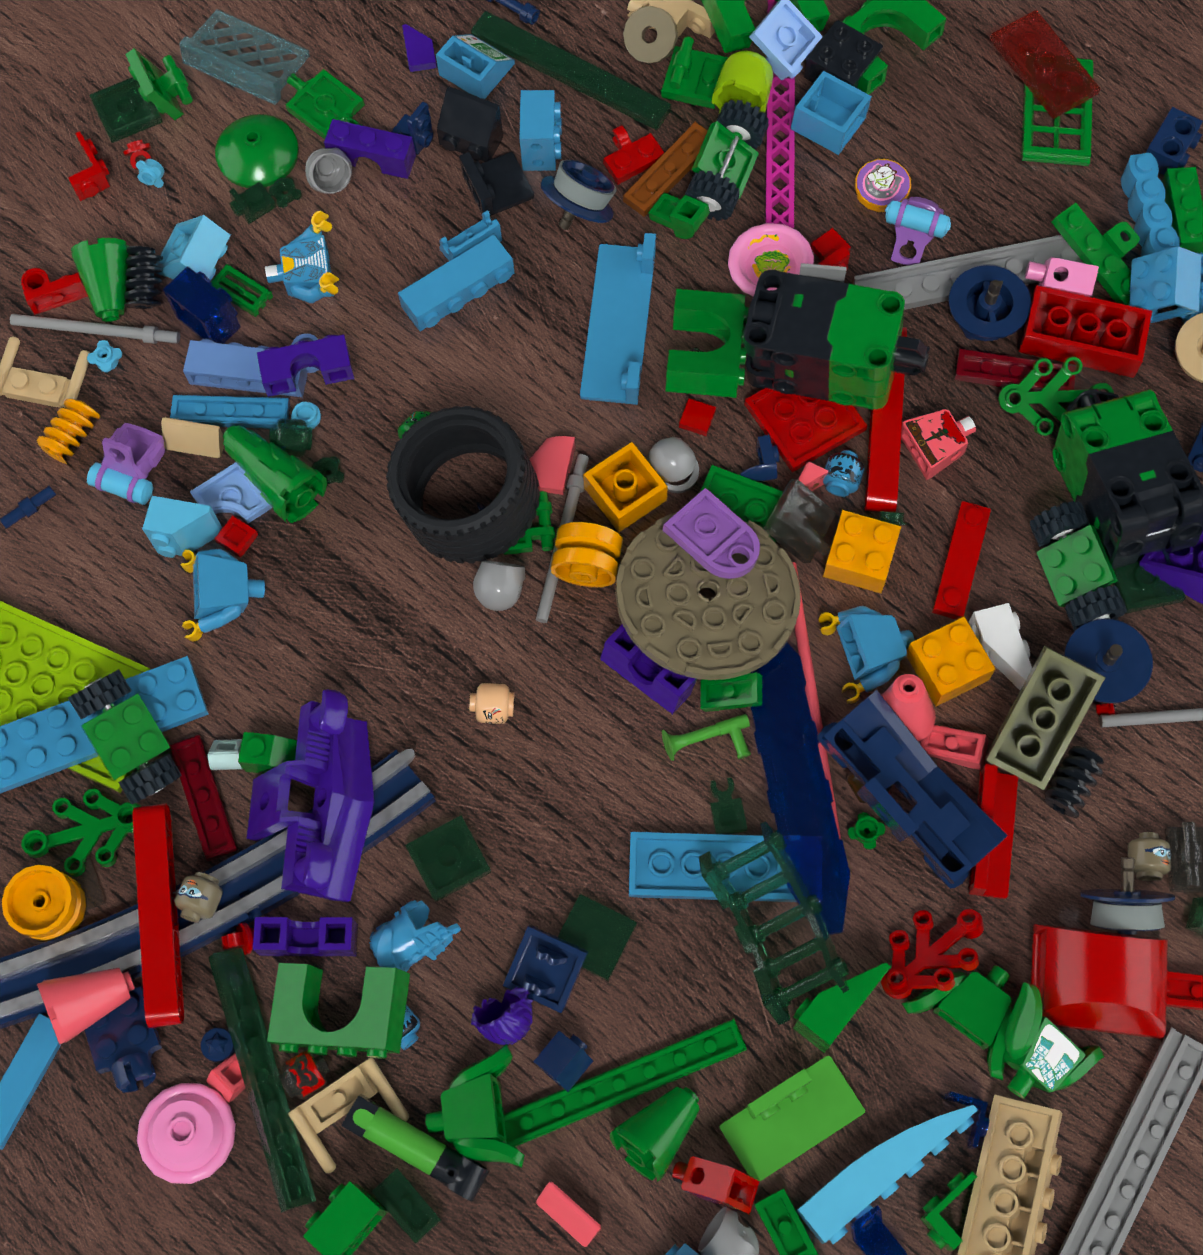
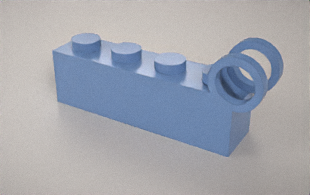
[183,334,319,397]

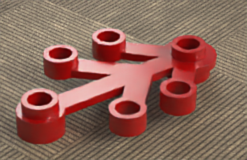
[881,909,984,999]

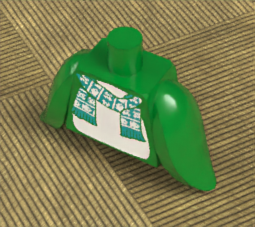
[1004,982,1105,1099]

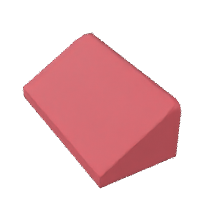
[536,1182,601,1247]

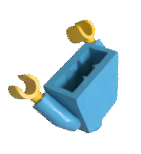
[180,549,265,642]
[819,606,914,704]

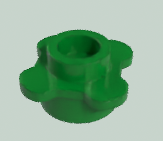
[848,812,886,850]

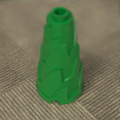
[223,425,327,523]

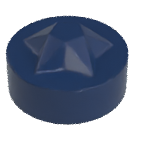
[201,1028,236,1063]

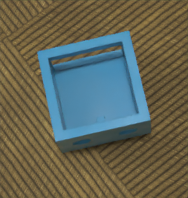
[791,71,872,155]
[519,90,562,171]
[1129,246,1202,323]

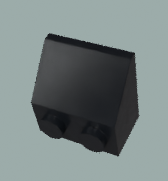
[437,86,503,162]

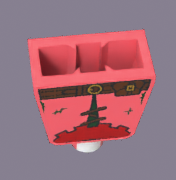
[901,409,976,480]

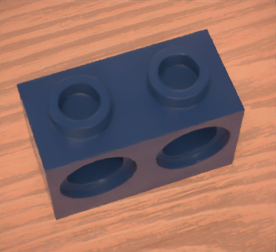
[1146,107,1203,175]

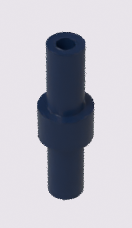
[0,486,56,529]

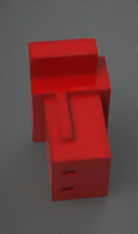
[1096,703,1116,715]

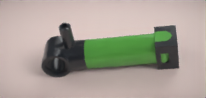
[341,1094,490,1202]

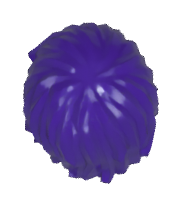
[471,987,533,1045]

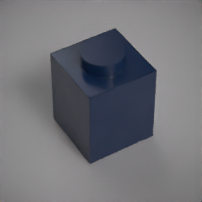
[533,1031,593,1092]

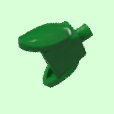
[901,965,1013,1080]
[426,1045,525,1168]

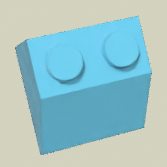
[156,215,231,286]
[142,496,222,558]

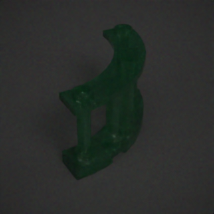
[699,821,850,1025]

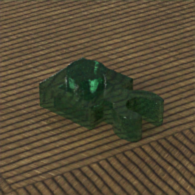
[710,778,747,835]

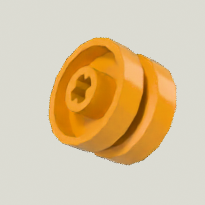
[551,522,623,587]
[2,865,87,942]

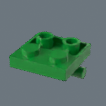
[661,37,728,109]
[125,48,193,120]

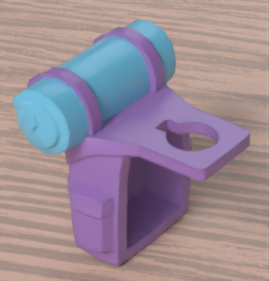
[885,197,951,266]
[87,423,165,505]

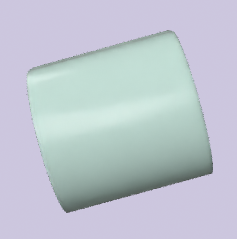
[208,739,243,770]

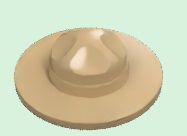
[1175,313,1203,383]

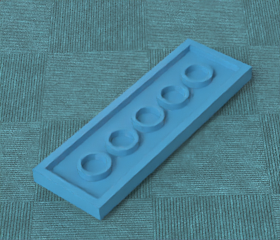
[629,832,822,903]

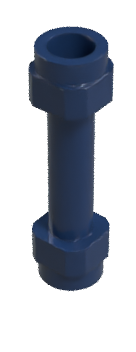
[486,0,540,25]

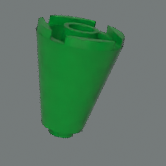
[71,238,130,322]
[610,1087,700,1182]

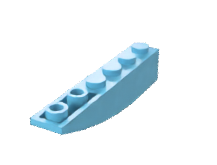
[796,1105,978,1244]

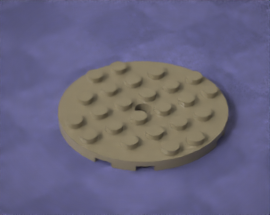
[615,513,801,680]

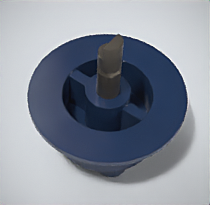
[949,265,1031,341]

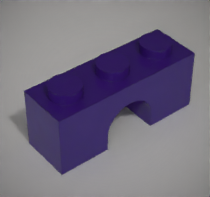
[324,119,416,179]
[257,334,354,397]
[600,624,697,715]
[253,917,358,956]

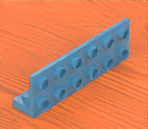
[580,233,656,405]

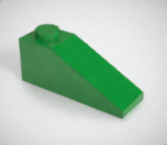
[238,732,297,774]

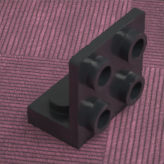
[804,20,883,89]
[459,152,534,216]

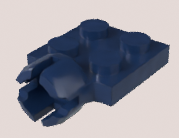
[85,986,162,1093]

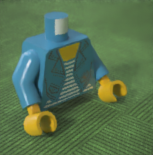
[265,211,339,304]

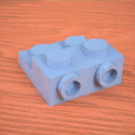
[749,0,823,81]

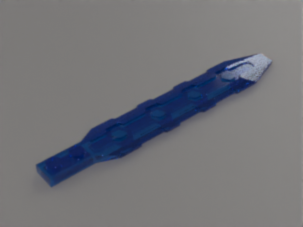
[750,642,850,937]

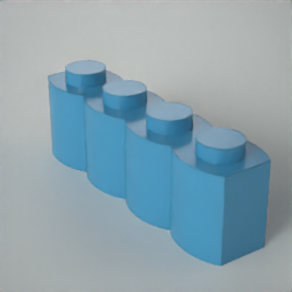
[1121,153,1180,257]

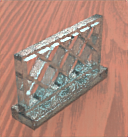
[179,9,310,105]

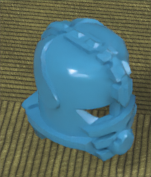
[369,900,461,972]

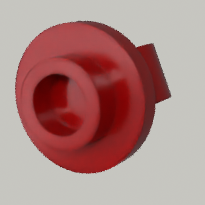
[123,140,152,170]
[221,922,254,955]

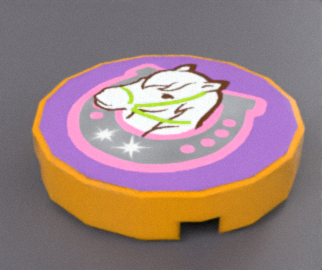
[854,159,911,212]

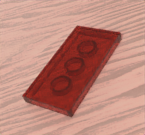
[990,10,1101,119]

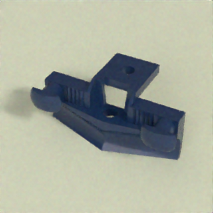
[817,690,1008,889]

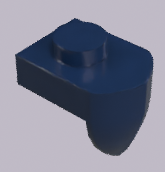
[740,435,779,481]

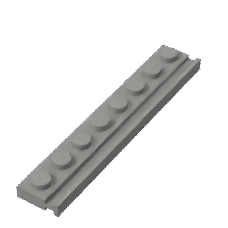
[853,235,1083,310]
[1057,1027,1203,1255]

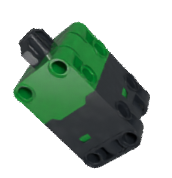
[744,270,930,410]
[1052,389,1203,569]

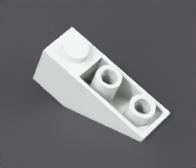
[969,603,1032,690]

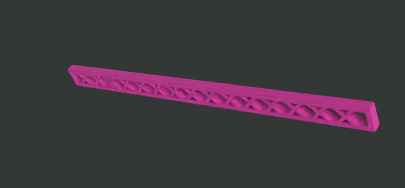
[765,0,795,229]

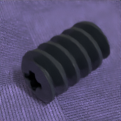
[124,246,163,309]
[1044,746,1104,818]

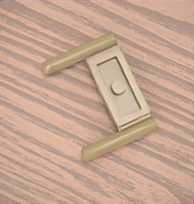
[0,337,90,408]
[287,1057,409,1174]

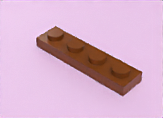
[623,122,707,217]

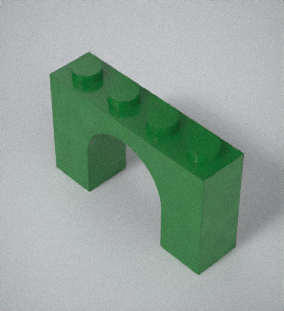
[701,0,830,53]
[823,0,946,95]
[665,289,749,398]
[267,963,410,1059]

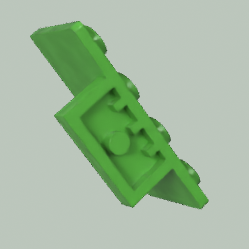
[719,1056,865,1181]

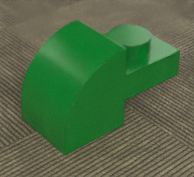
[648,193,710,239]

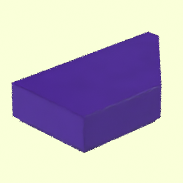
[402,24,437,72]

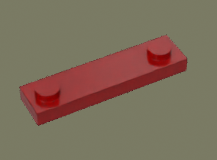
[932,501,991,620]

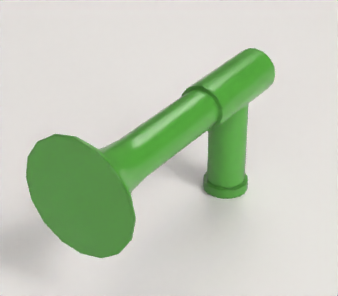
[662,714,751,761]

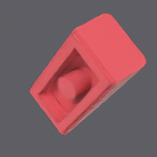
[920,725,989,770]

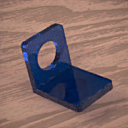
[944,1091,990,1150]
[851,1205,907,1255]

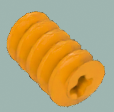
[37,399,100,464]

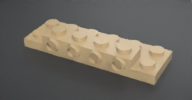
[958,1095,1063,1255]

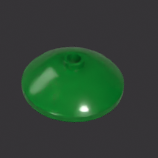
[215,114,299,189]

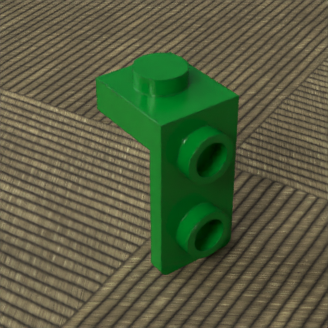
[920,1171,978,1251]

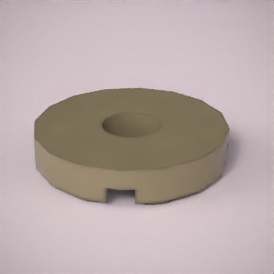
[623,6,678,64]

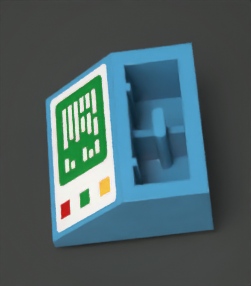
[436,34,515,99]

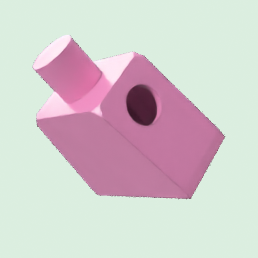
[1025,257,1099,297]

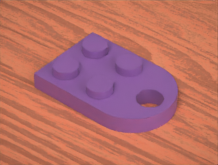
[663,488,760,579]

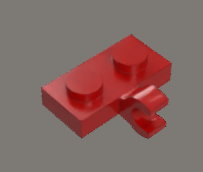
[603,125,664,185]

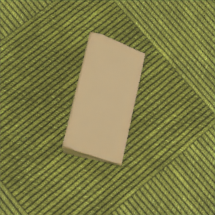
[161,417,224,458]

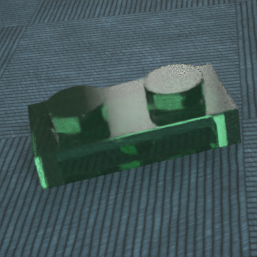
[371,1168,442,1244]

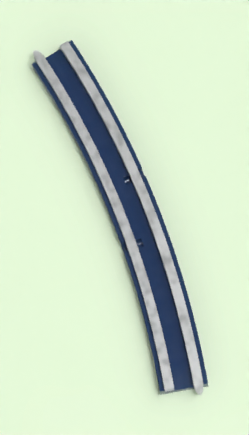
[0,749,436,1029]

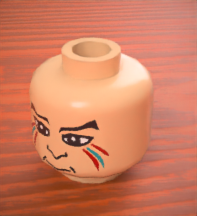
[469,683,514,724]

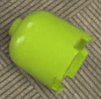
[712,51,773,113]

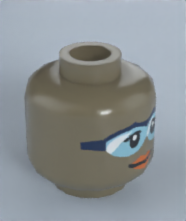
[1128,832,1171,881]
[175,872,223,923]

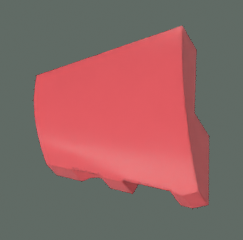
[529,436,576,495]

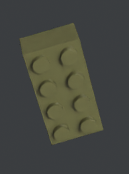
[985,646,1105,790]

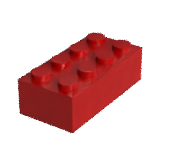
[1019,285,1152,378]

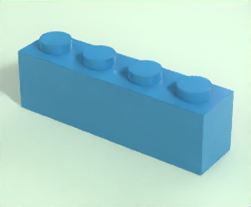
[398,234,514,331]

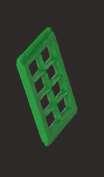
[1021,54,1093,166]

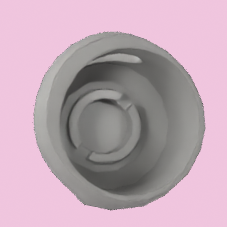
[305,148,352,194]
[647,437,699,493]
[473,561,526,611]
[698,1207,759,1255]

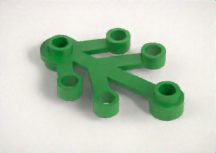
[998,357,1114,436]
[21,789,142,877]

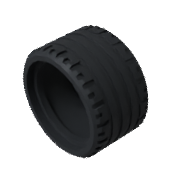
[386,406,540,564]

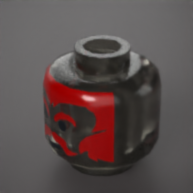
[279,1050,331,1100]

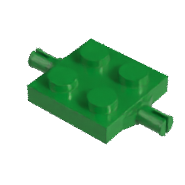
[285,69,365,140]

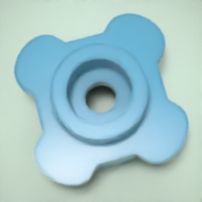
[136,159,164,188]
[87,340,122,372]

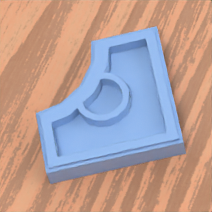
[190,462,272,523]

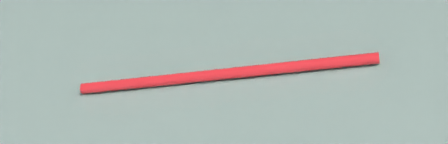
[792,562,849,891]

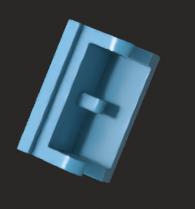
[439,210,502,261]

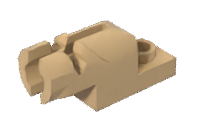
[627,0,715,38]

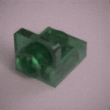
[229,182,277,224]

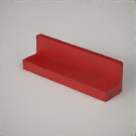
[968,764,1018,899]

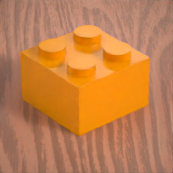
[583,442,668,532]
[823,510,901,594]
[906,617,996,707]

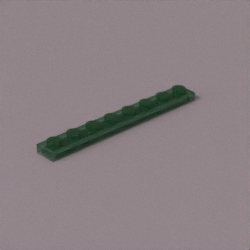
[471,11,672,131]
[208,948,316,1213]

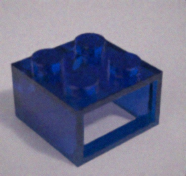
[163,266,241,344]

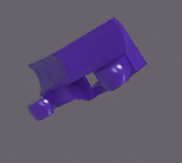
[246,689,374,902]

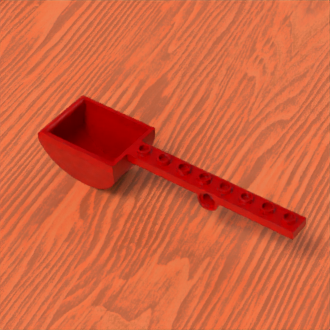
[1031,924,1203,1039]

